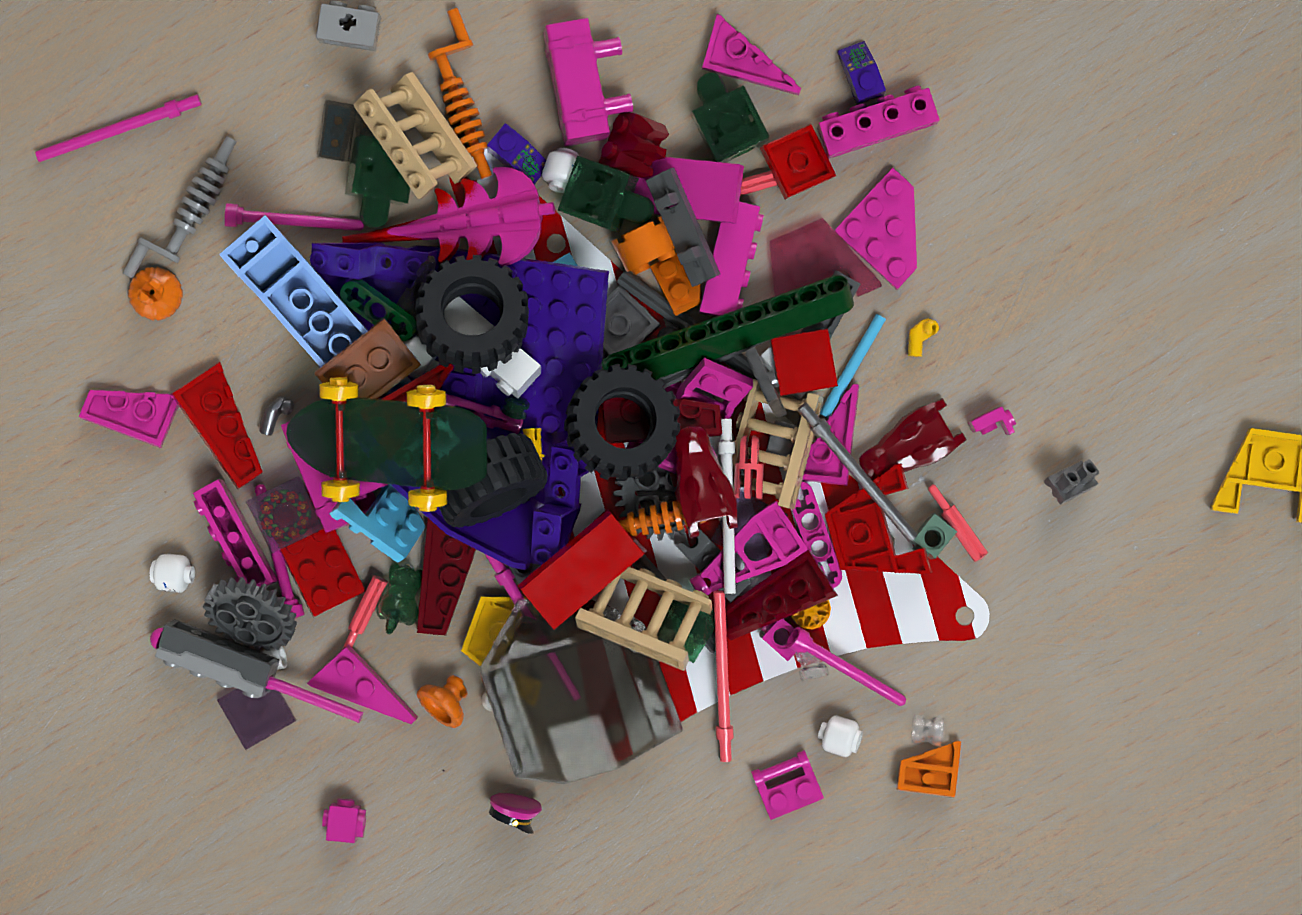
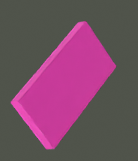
[626,157,744,224]

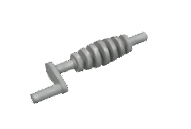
[123,136,237,279]

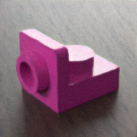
[968,407,1016,435]

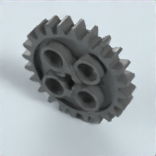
[613,467,686,541]
[203,577,297,651]

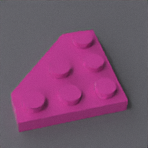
[834,168,917,290]

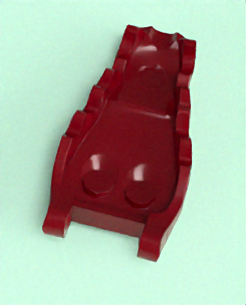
[859,398,967,481]
[675,426,738,538]

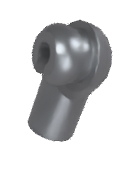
[259,397,294,435]

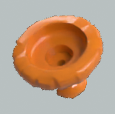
[128,267,183,321]
[417,675,468,728]

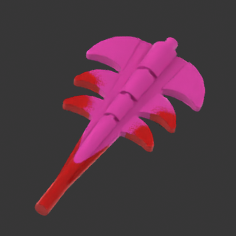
[342,167,555,267]

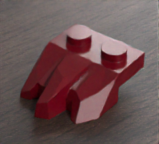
[598,112,669,178]

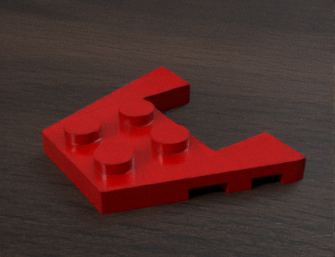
[825,464,932,574]

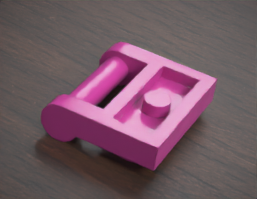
[676,358,753,419]
[751,750,824,820]

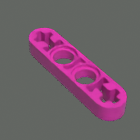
[792,482,842,588]

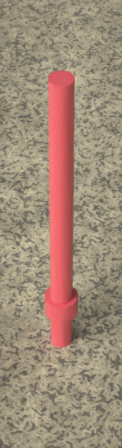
[713,591,734,762]

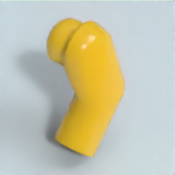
[908,318,939,357]

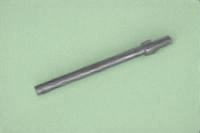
[798,402,918,542]

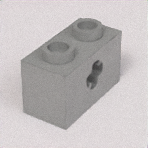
[316,1,381,52]

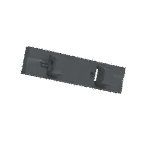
[646,168,721,287]

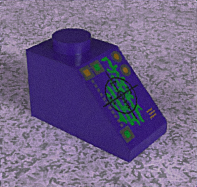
[837,41,886,105]
[487,123,546,185]

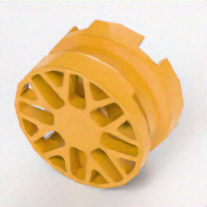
[791,600,831,629]

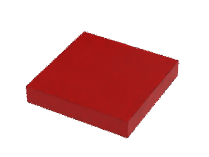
[760,124,836,200]
[770,329,838,396]

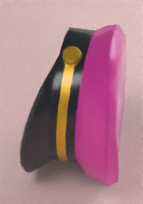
[489,793,542,834]

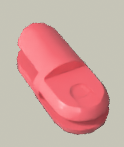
[734,435,764,499]

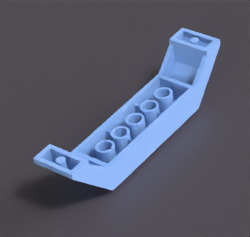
[219,215,462,479]

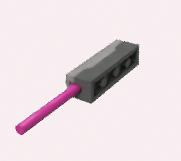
[150,619,363,723]

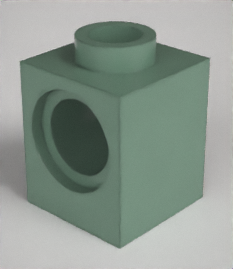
[910,513,957,559]

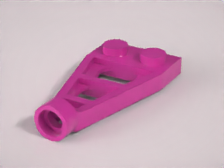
[689,501,808,595]

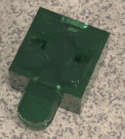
[691,73,770,163]
[345,135,413,228]
[558,156,654,233]

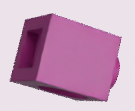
[761,619,796,661]

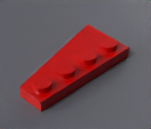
[171,362,263,489]

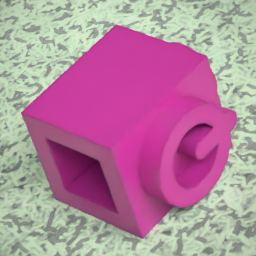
[322,798,366,843]

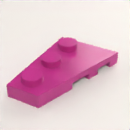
[79,390,179,448]

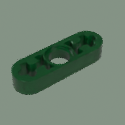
[340,279,417,342]

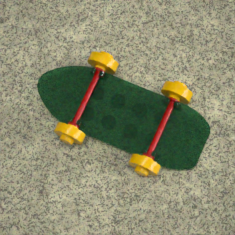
[286,377,487,512]

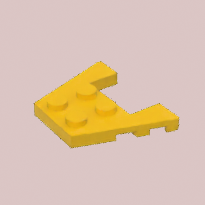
[1210,428,1302,523]
[461,596,564,706]

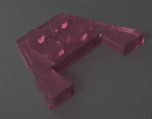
[769,218,882,297]

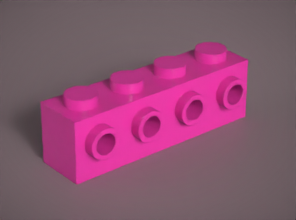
[817,86,940,159]
[699,202,764,317]
[193,479,278,587]

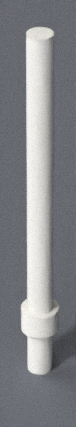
[718,419,736,594]

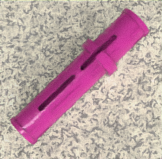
[435,394,523,434]

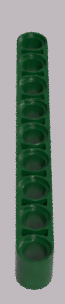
[602,275,854,380]

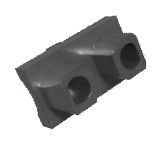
[1043,459,1099,505]

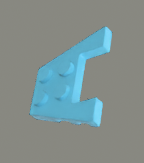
[329,457,426,563]

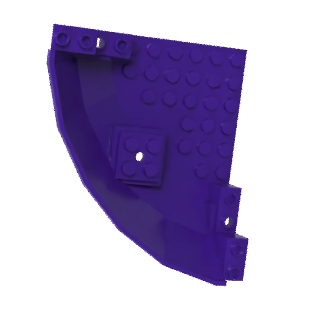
[310,242,609,570]

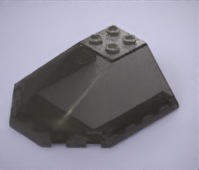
[479,598,683,784]

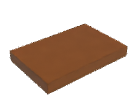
[314,318,421,419]

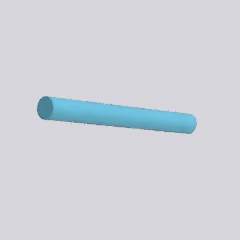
[820,314,886,419]

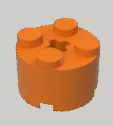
[611,216,676,275]

